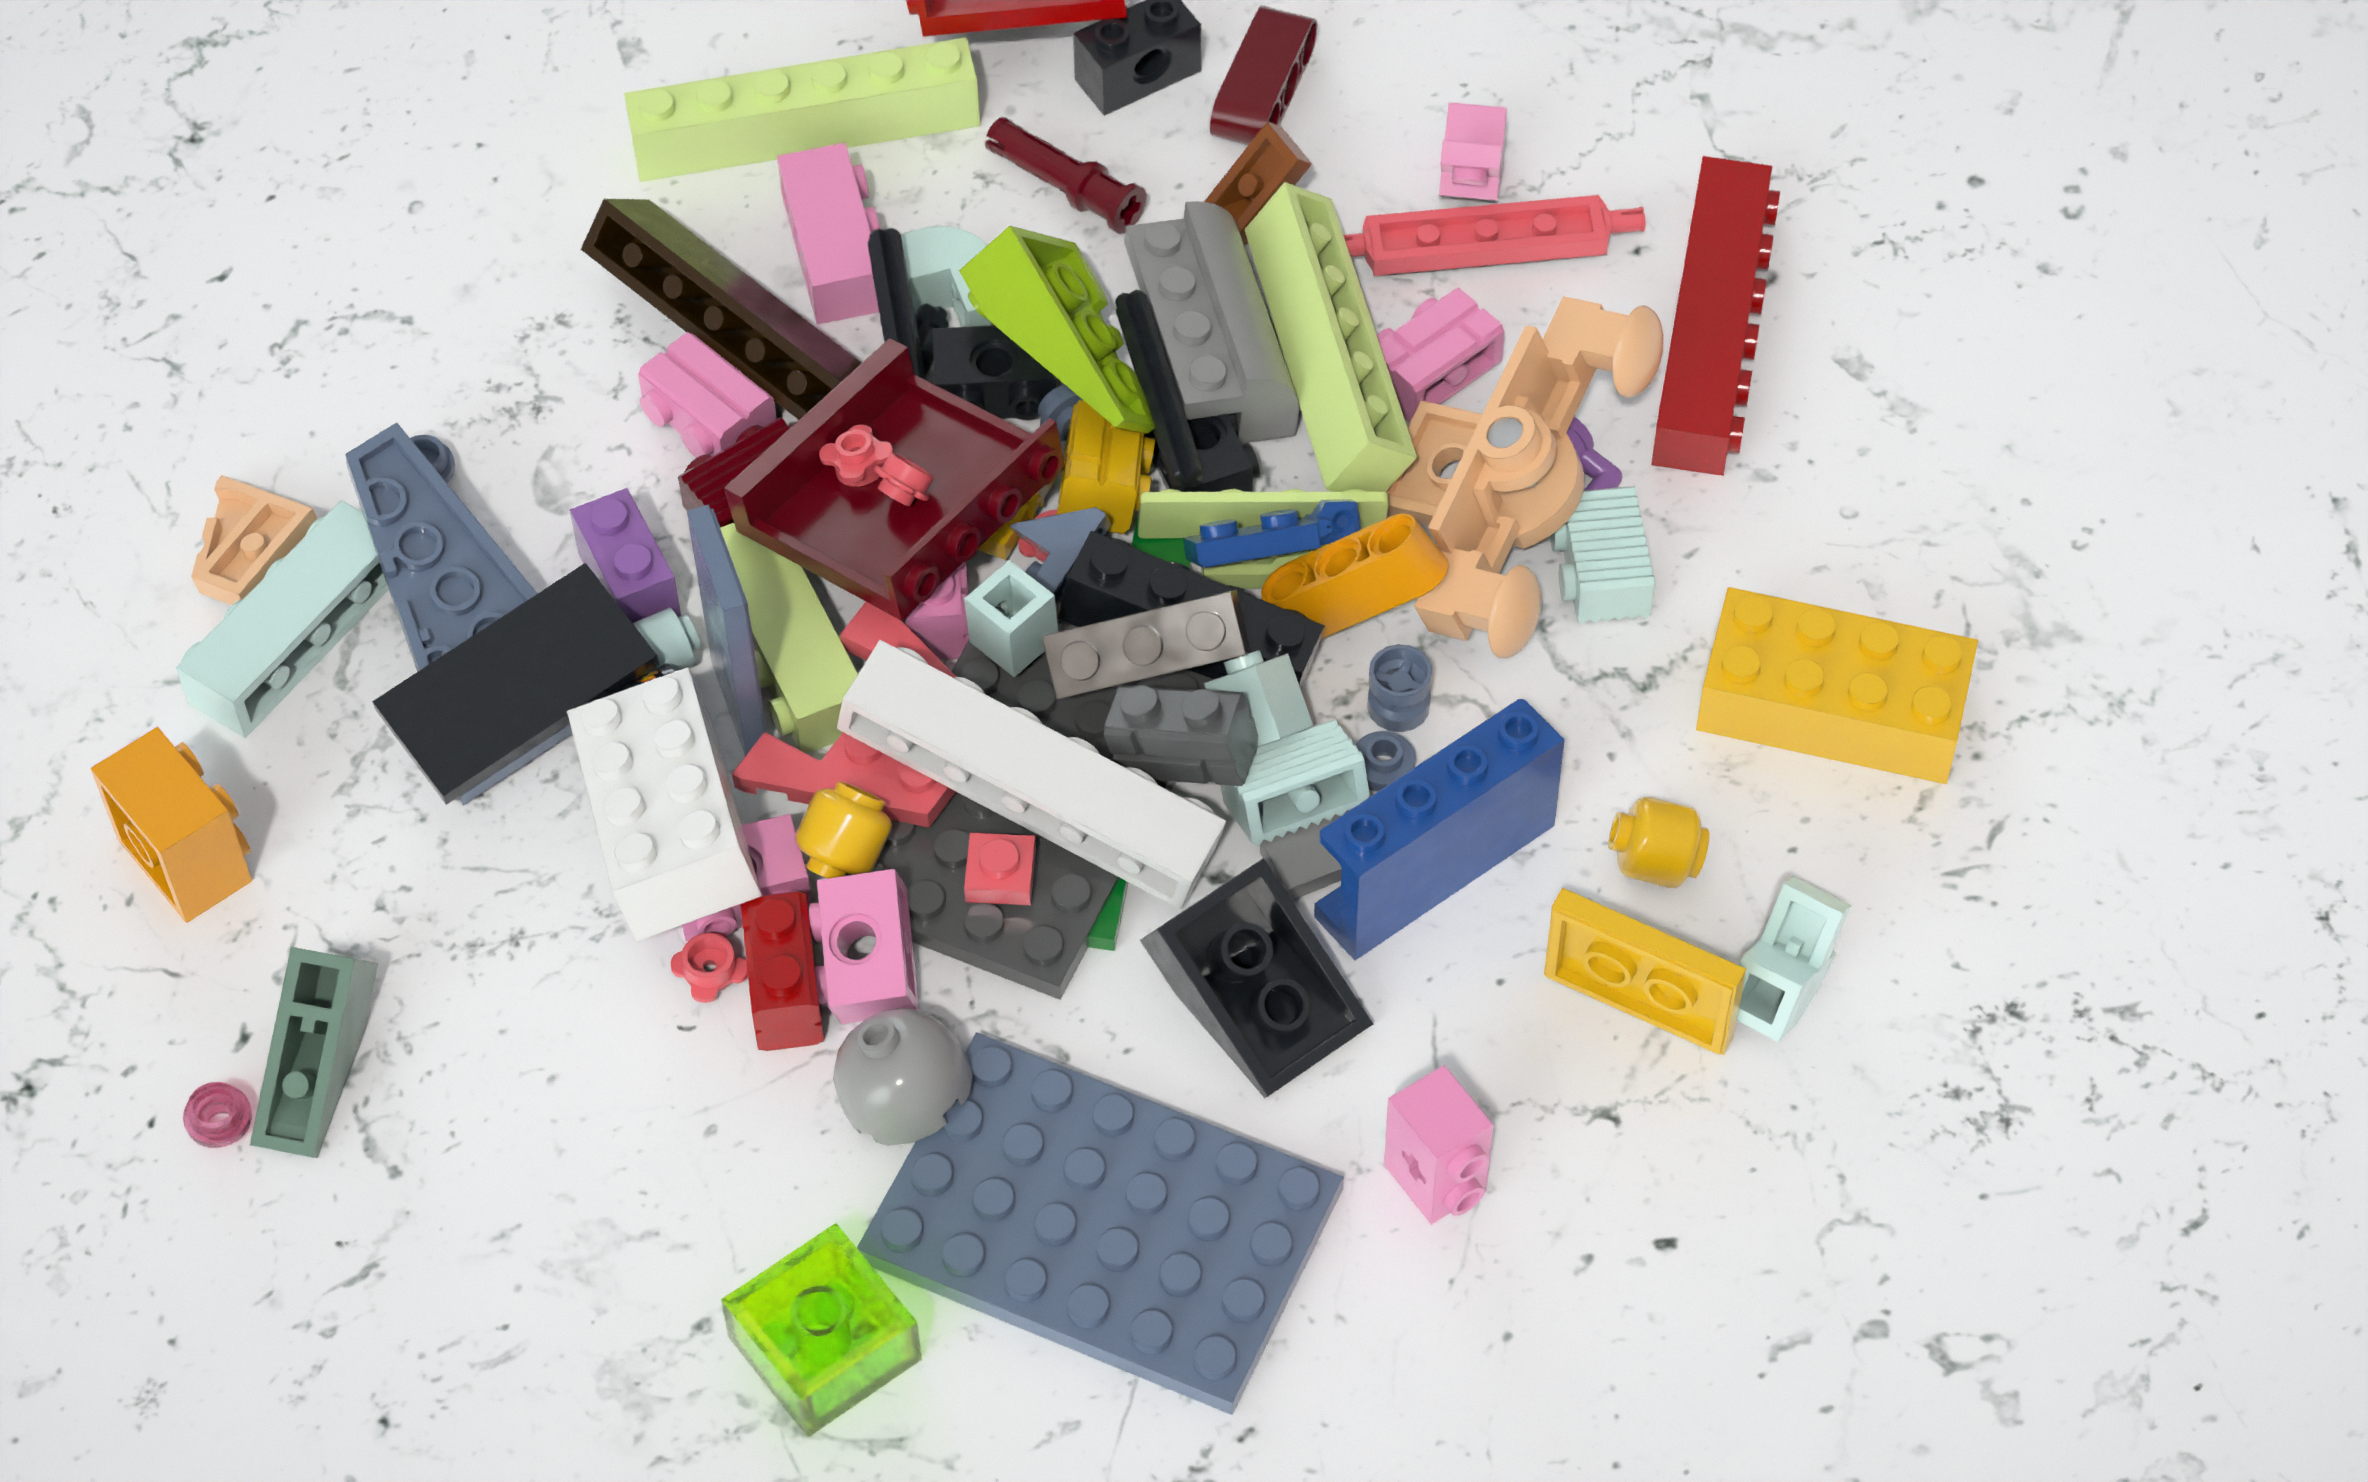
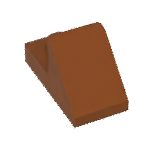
[1204,122,1312,245]

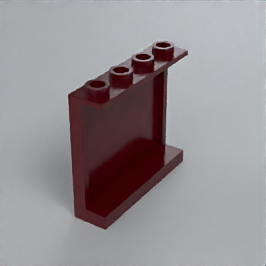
[724,338,1065,621]

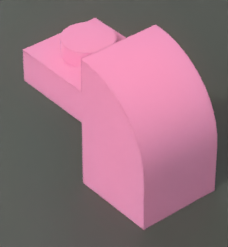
[1439,102,1507,201]

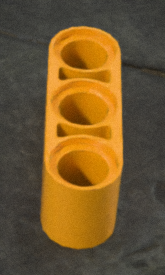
[1261,513,1449,639]

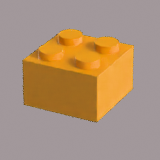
[90,726,252,923]

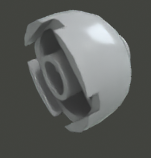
[833,1008,973,1146]

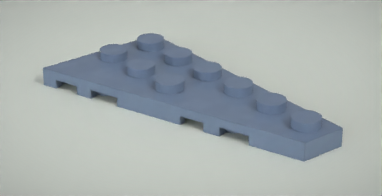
[345,422,572,805]

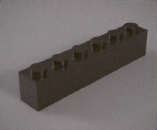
[580,198,862,420]

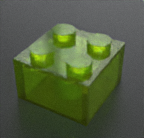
[721,1223,922,1437]

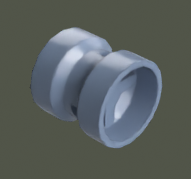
[1367,644,1432,732]

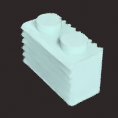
[1550,486,1655,624]
[1221,719,1370,846]

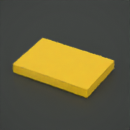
[1544,888,1746,1055]

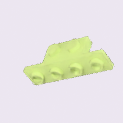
[1137,489,1389,589]

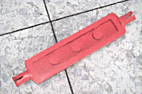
[1343,195,1646,276]

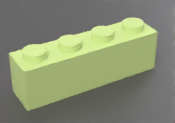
[720,523,858,754]

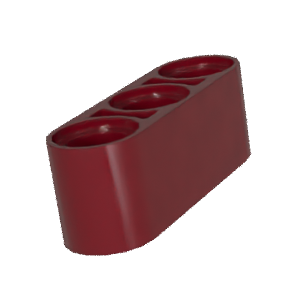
[1210,5,1318,145]

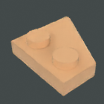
[191,475,318,605]

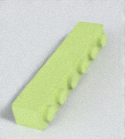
[624,37,980,182]
[1245,182,1417,492]

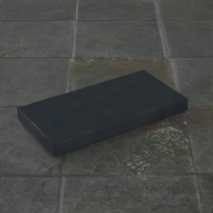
[372,563,659,805]

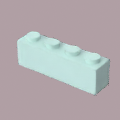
[176,500,389,738]

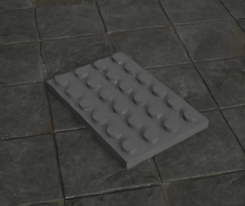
[845,622,1214,1000]

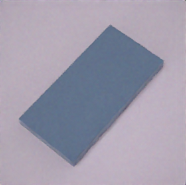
[687,505,767,756]

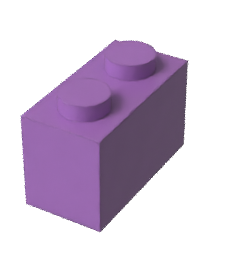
[569,488,681,623]

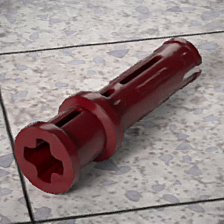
[985,117,1147,234]

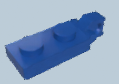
[1183,499,1361,568]

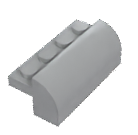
[1124,201,1300,443]

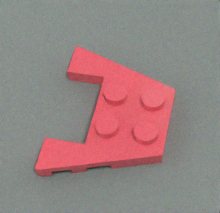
[732,602,956,828]

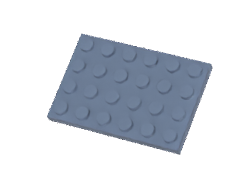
[856,1032,1344,1415]

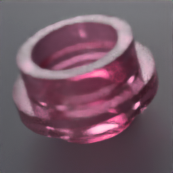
[183,1082,252,1148]

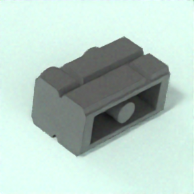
[1104,685,1258,786]

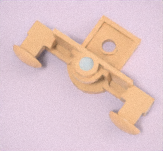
[1386,296,1663,658]

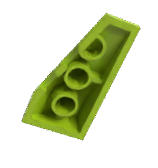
[959,226,1155,434]

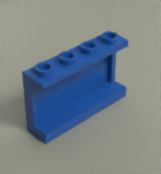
[1314,699,1565,961]

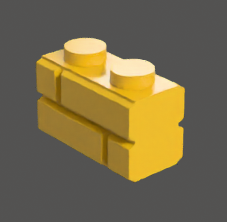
[1057,400,1155,534]

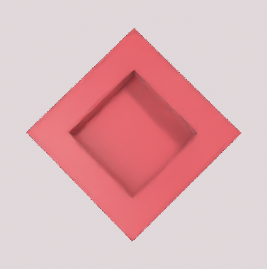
[964,833,1036,905]

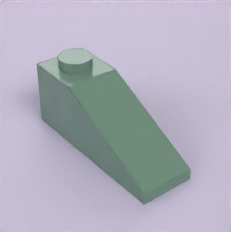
[250,947,378,1158]

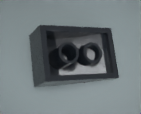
[1140,858,1373,1098]

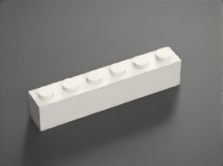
[837,640,1226,910]

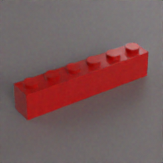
[1651,156,1781,476]

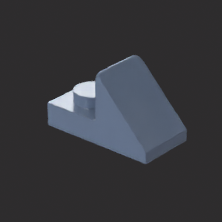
[1010,507,1112,607]

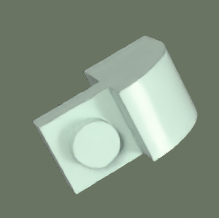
[901,226,992,327]
[1737,876,1852,1042]

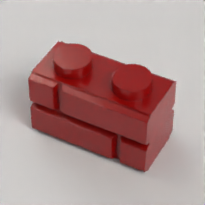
[741,891,824,1051]

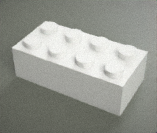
[567,667,762,941]

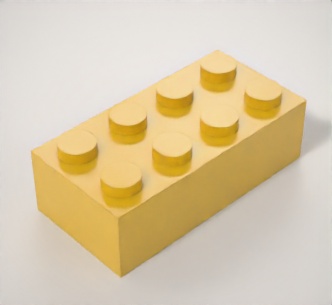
[1696,587,1978,784]

